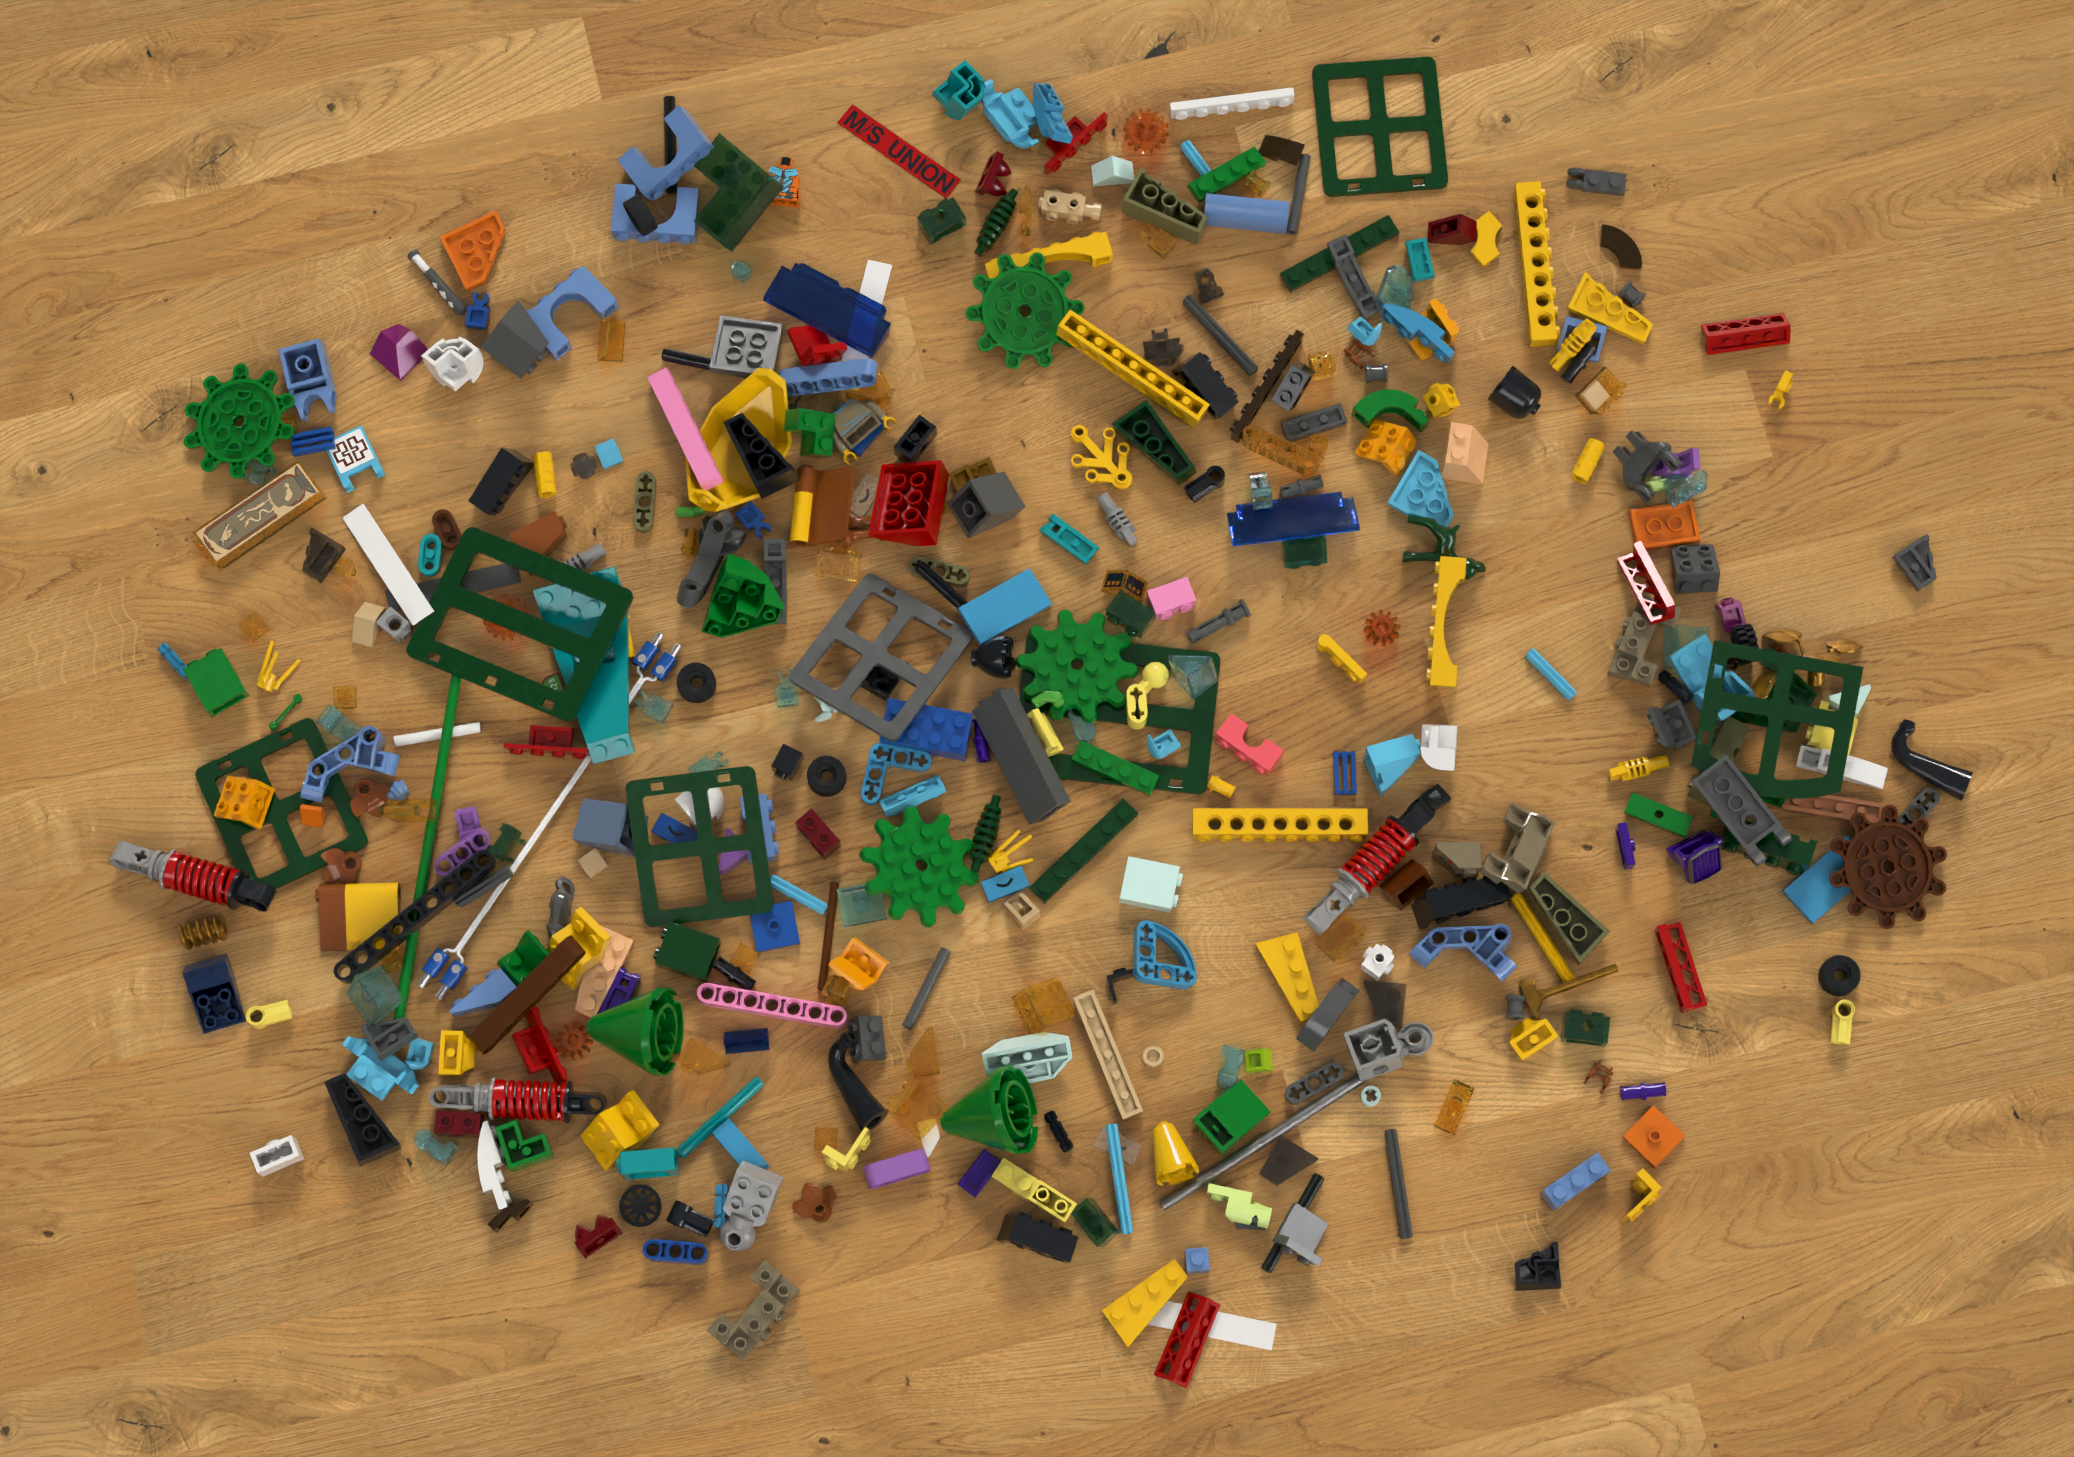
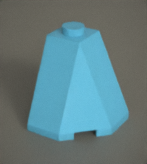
[1363,734,1421,797]

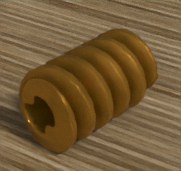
[178,914,227,950]

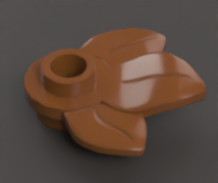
[350,779,389,818]
[321,848,362,884]
[792,1183,836,1222]

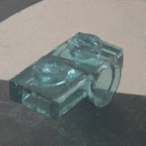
[1665,470,1708,507]
[316,704,363,742]

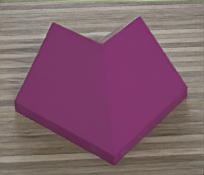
[370,324,428,381]

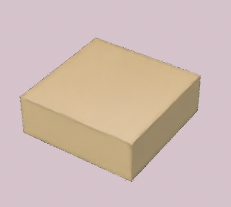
[1580,380,1610,411]
[577,848,608,879]

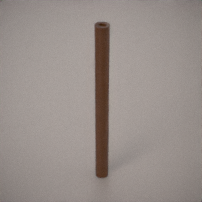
[818,882,839,991]

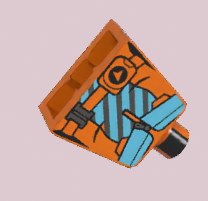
[759,157,801,208]

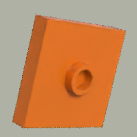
[1622,1105,1686,1169]

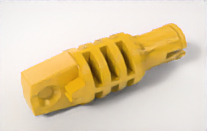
[1549,318,1597,371]
[1608,754,1669,781]

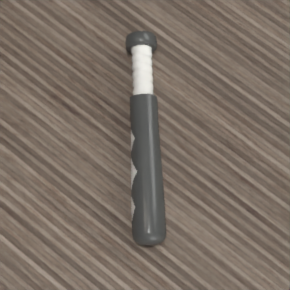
[407,249,467,316]

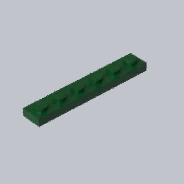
[1280,215,1399,293]
[1029,798,1138,904]

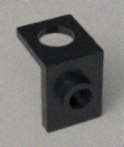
[1107,968,1134,1005]

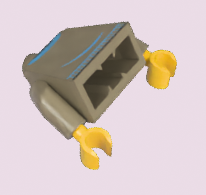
[833,398,897,465]

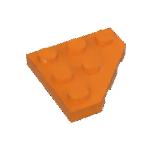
[440,210,506,292]

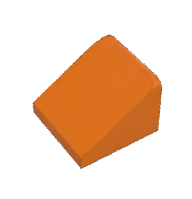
[300,804,326,828]

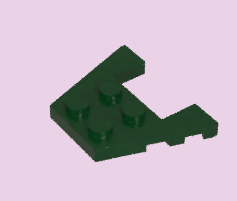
[1730,646,1817,733]

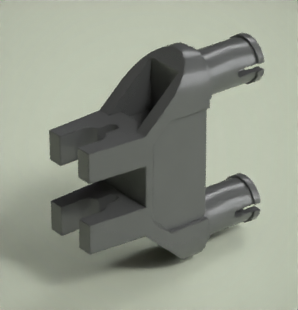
[1613,430,1682,503]

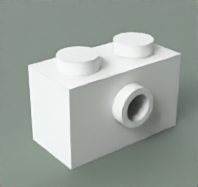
[250,1135,304,1177]

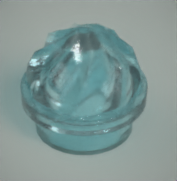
[731,261,753,283]

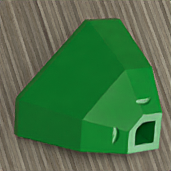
[701,554,784,638]

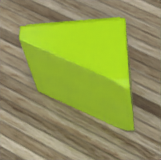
[1244,1048,1273,1073]

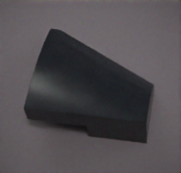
[851,657,909,701]
[1514,1242,1561,1291]

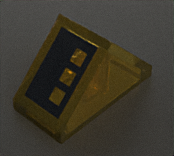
[1101,570,1148,603]

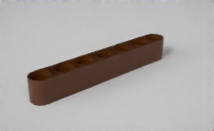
[469,935,586,1055]

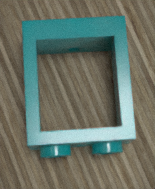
[616,1147,679,1180]

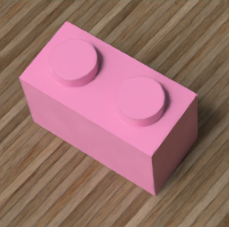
[1147,577,1196,620]

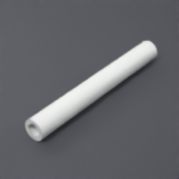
[394,722,481,747]

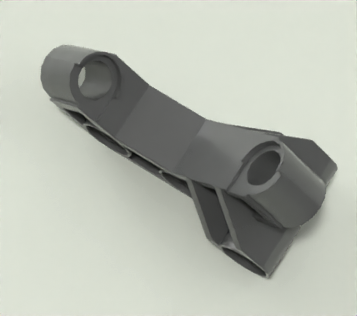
[677,510,746,608]

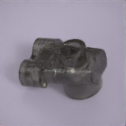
[1194,268,1224,305]

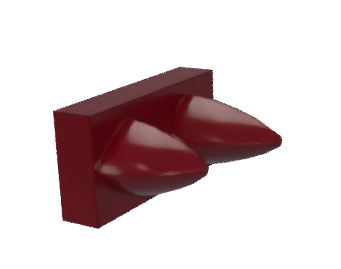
[975,151,1012,196]
[574,1215,623,1259]

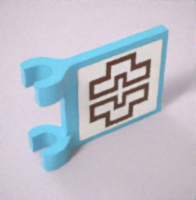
[325,425,385,493]

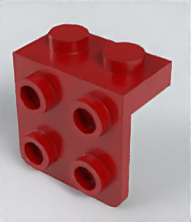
[787,324,847,366]

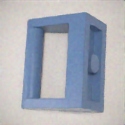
[1556,316,1607,363]

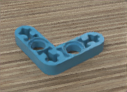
[861,743,932,806]

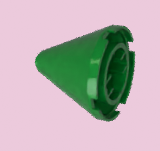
[586,987,684,1077]
[940,1064,1038,1154]

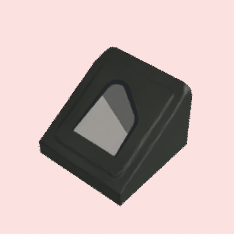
[1420,784,1451,812]

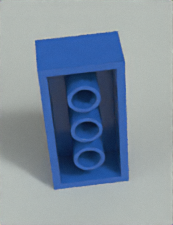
[879,698,974,761]

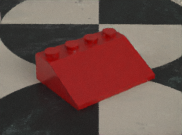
[868,460,949,547]

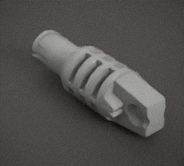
[1097,492,1138,547]
[563,543,607,571]

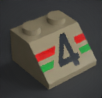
[1432,842,1481,880]

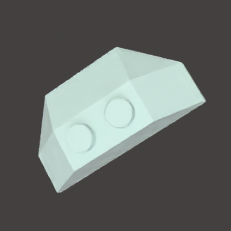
[982,1032,1073,1083]

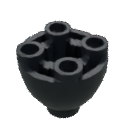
[971,636,1016,679]

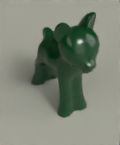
[1402,513,1486,580]

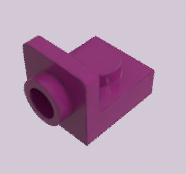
[1715,597,1746,632]

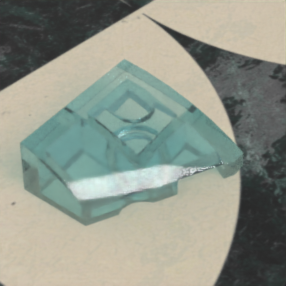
[1375,264,1414,310]

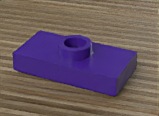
[1615,822,1635,870]

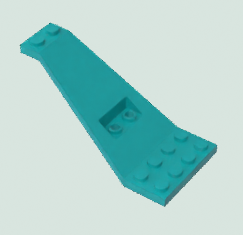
[533,566,636,764]

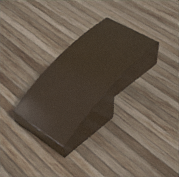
[1258,135,1305,166]
[487,1199,533,1233]

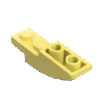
[992,1158,1077,1223]

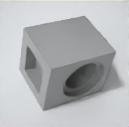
[376,607,412,644]

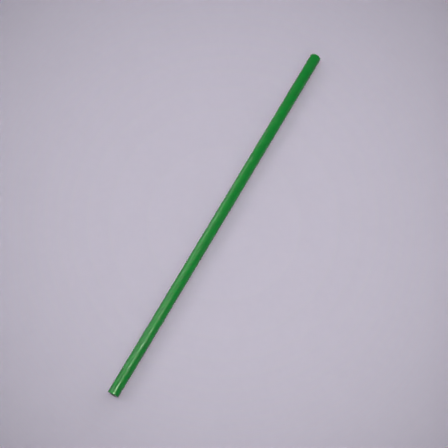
[393,674,462,1052]

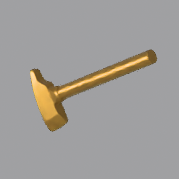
[1519,963,1619,1019]

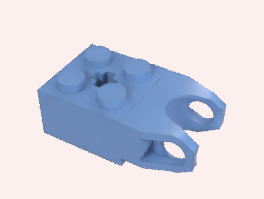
[278,338,337,421]

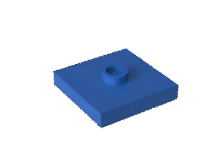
[750,901,800,953]

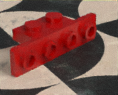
[1044,112,1108,175]
[504,725,590,759]
[512,1006,567,1087]

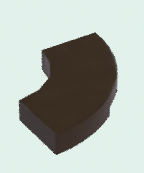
[1600,224,1642,269]

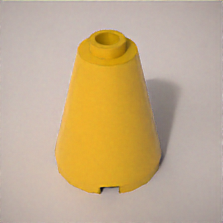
[1152,1121,1199,1186]

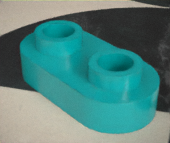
[418,534,443,577]

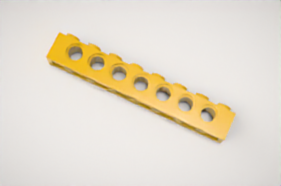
[1513,181,1560,347]
[1056,310,1210,429]
[1192,808,1368,842]

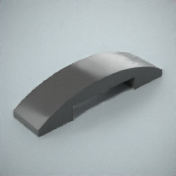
[1327,234,1382,319]
[764,539,787,624]

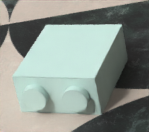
[1119,856,1183,913]

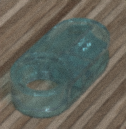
[1068,708,1096,743]

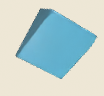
[594,439,624,470]

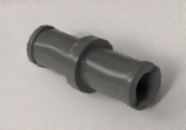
[1279,474,1324,499]

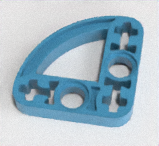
[1133,920,1197,990]

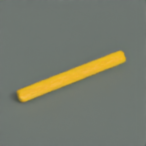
[1510,893,1576,982]

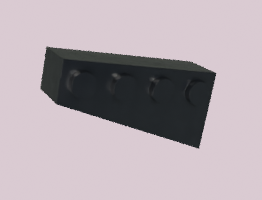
[723,413,800,499]
[1411,875,1512,930]
[324,1073,401,1167]

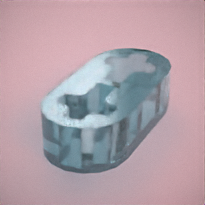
[242,461,279,486]

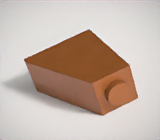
[509,511,567,576]

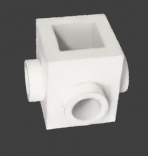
[1360,944,1395,981]

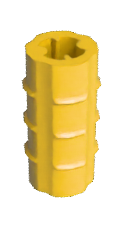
[1570,438,1605,484]
[533,451,557,498]

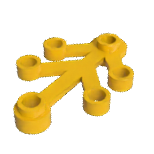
[1071,425,1132,489]

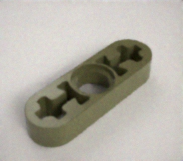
[633,471,656,533]
[909,556,970,587]

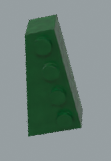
[1112,400,1196,485]

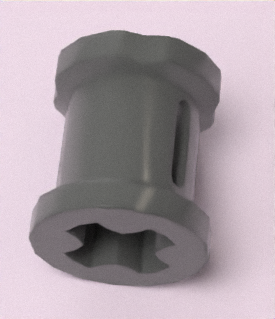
[1618,281,1646,309]
[1365,363,1388,383]
[1505,995,1525,1020]

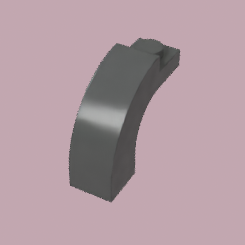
[1296,978,1360,1052]

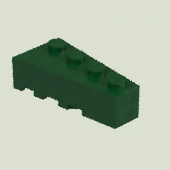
[1721,821,1818,875]

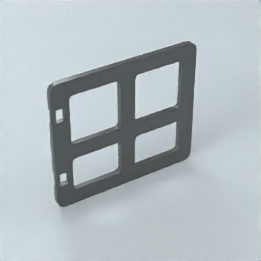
[790,574,972,742]

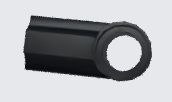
[1184,466,1225,503]
[666,1200,714,1237]

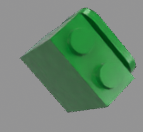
[183,648,250,717]

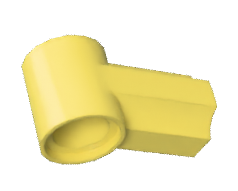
[246,1000,293,1029]
[1830,1000,1855,1045]

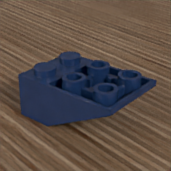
[182,954,246,1034]

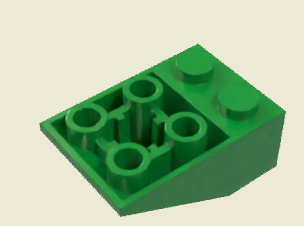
[1192,1079,1271,1156]

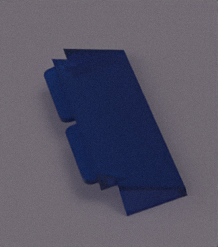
[763,263,891,358]
[1227,492,1360,546]

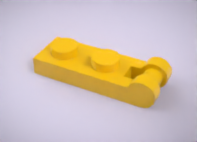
[1317,634,1367,685]

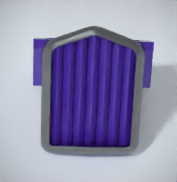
[1667,830,1722,884]

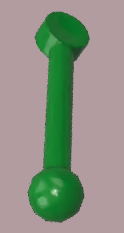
[269,694,302,730]

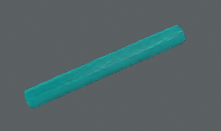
[676,1077,764,1158]

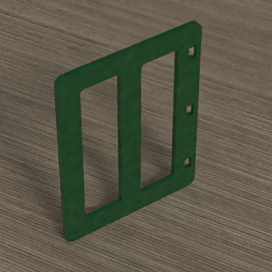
[406,527,634,722]
[1019,635,1220,795]

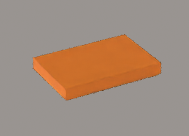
[1629,500,1701,551]

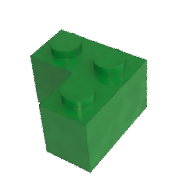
[784,408,835,458]
[495,1120,555,1173]

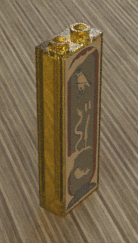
[192,460,326,571]

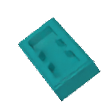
[1405,238,1435,282]

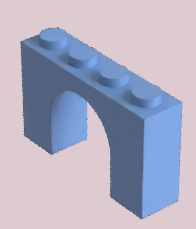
[617,105,714,201]
[611,184,700,245]
[527,266,619,361]

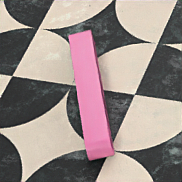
[648,367,724,491]
[697,983,848,1029]

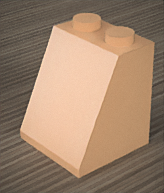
[1441,422,1489,485]

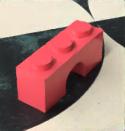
[1215,713,1284,776]

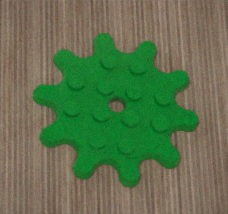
[965,252,1085,369]
[184,363,295,479]
[1016,610,1139,723]
[859,806,979,928]

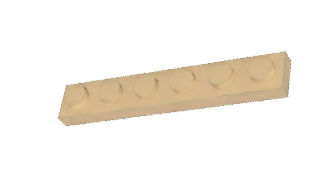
[1073,990,1143,1120]

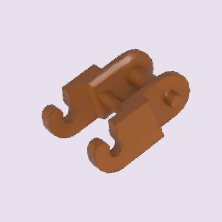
[1344,339,1376,370]
[1583,1060,1613,1094]

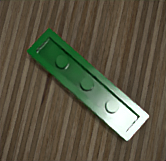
[1187,146,1266,203]
[1072,740,1159,796]

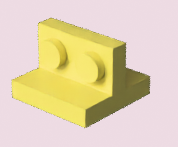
[1027,708,1064,757]

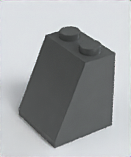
[481,301,549,379]
[947,472,1026,538]

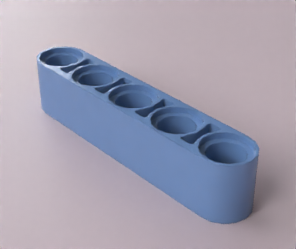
[778,358,878,397]

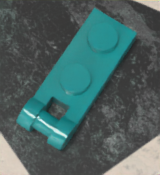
[1039,514,1099,565]

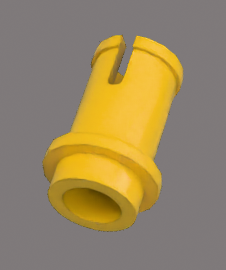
[1207,775,1236,799]

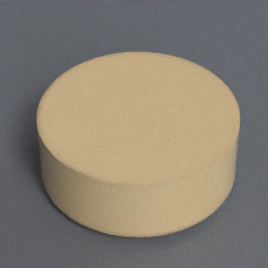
[1142,1045,1164,1068]

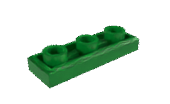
[1624,792,1693,838]

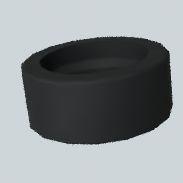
[623,194,658,237]

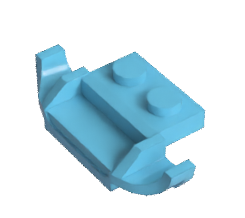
[981,79,1039,148]
[342,1036,419,1102]

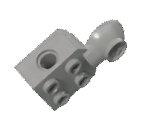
[1343,1019,1434,1082]
[720,1161,784,1252]

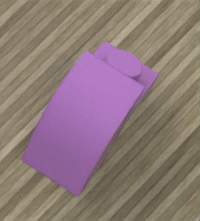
[1652,448,1700,479]

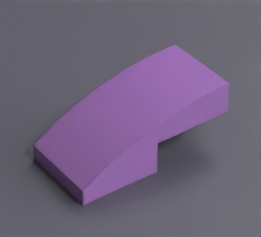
[454,805,486,855]

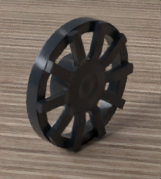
[619,1185,662,1227]

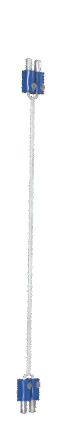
[417,632,681,1000]

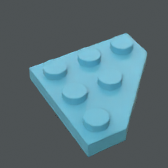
[1387,450,1454,527]

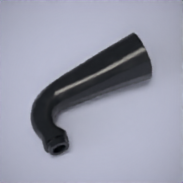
[1891,719,1973,801]
[828,1031,888,1132]

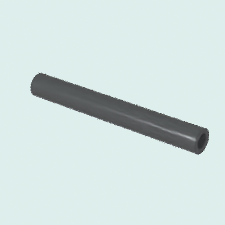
[1287,154,1311,235]
[902,947,951,1030]

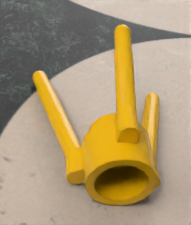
[256,641,301,693]
[988,829,1033,873]

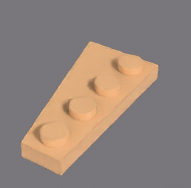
[575,925,634,1018]

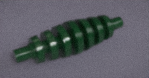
[974,189,1018,256]
[970,795,1002,872]

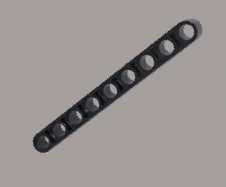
[334,850,496,984]

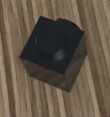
[771,744,804,780]

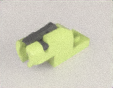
[1206,1183,1272,1230]

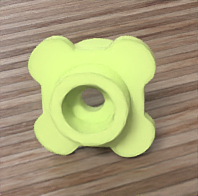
[1646,476,1667,492]

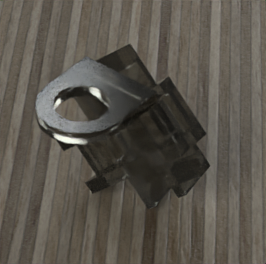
[1143,328,1184,368]

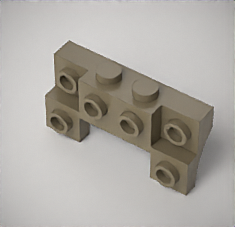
[1607,595,1682,687]
[1480,803,1555,894]
[707,1260,800,1361]

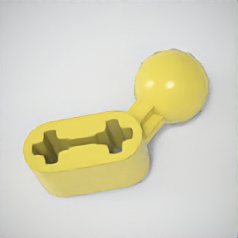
[1126,662,1169,730]

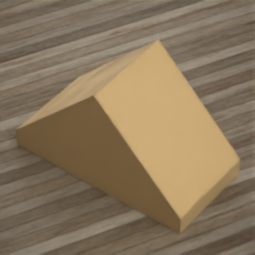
[352,602,386,648]
[1003,890,1040,930]

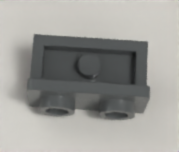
[847,1016,886,1063]

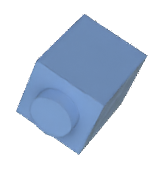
[1184,1247,1210,1274]

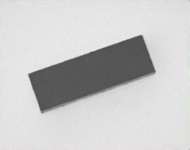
[1280,403,1347,444]

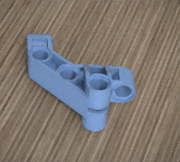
[301,726,400,803]
[1409,924,1517,982]

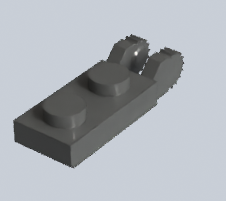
[1566,168,1626,196]

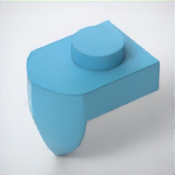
[1347,317,1382,346]
[1147,729,1181,759]
[405,1038,435,1070]

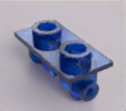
[723,1028,770,1054]

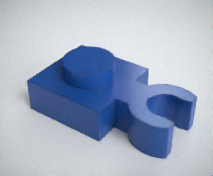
[465,292,490,330]
[735,501,772,540]

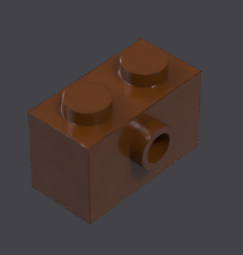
[1379,859,1434,911]

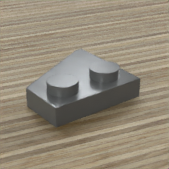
[1892,534,1937,592]
[360,1017,419,1061]

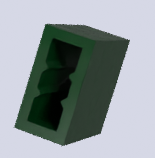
[653,922,721,983]

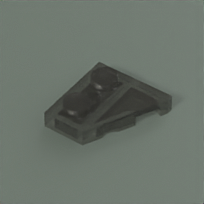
[302,528,346,584]
[1364,980,1407,1029]
[1258,1136,1318,1186]

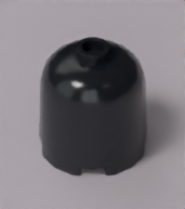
[1488,366,1541,419]

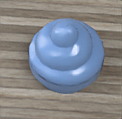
[387,780,411,802]

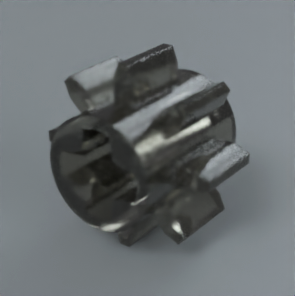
[570,453,598,479]

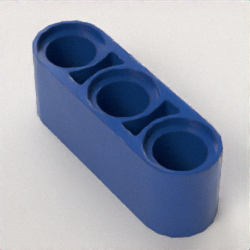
[642,1239,709,1265]

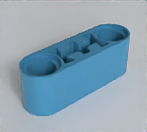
[712,1118,770,1170]

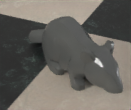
[546,877,575,939]

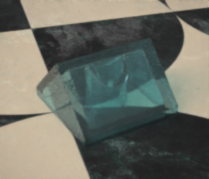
[1168,655,1218,700]
[836,884,887,928]
[346,966,405,1026]

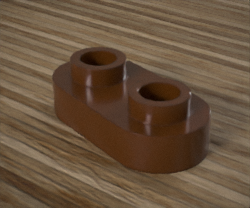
[432,509,462,550]

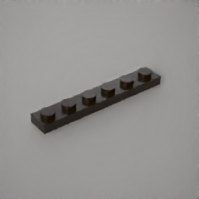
[1230,330,1304,443]

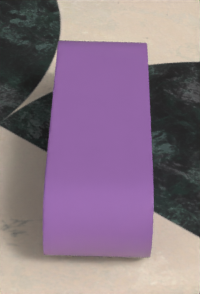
[434,828,491,876]
[863,1149,931,1189]

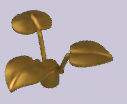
[1762,628,1864,686]

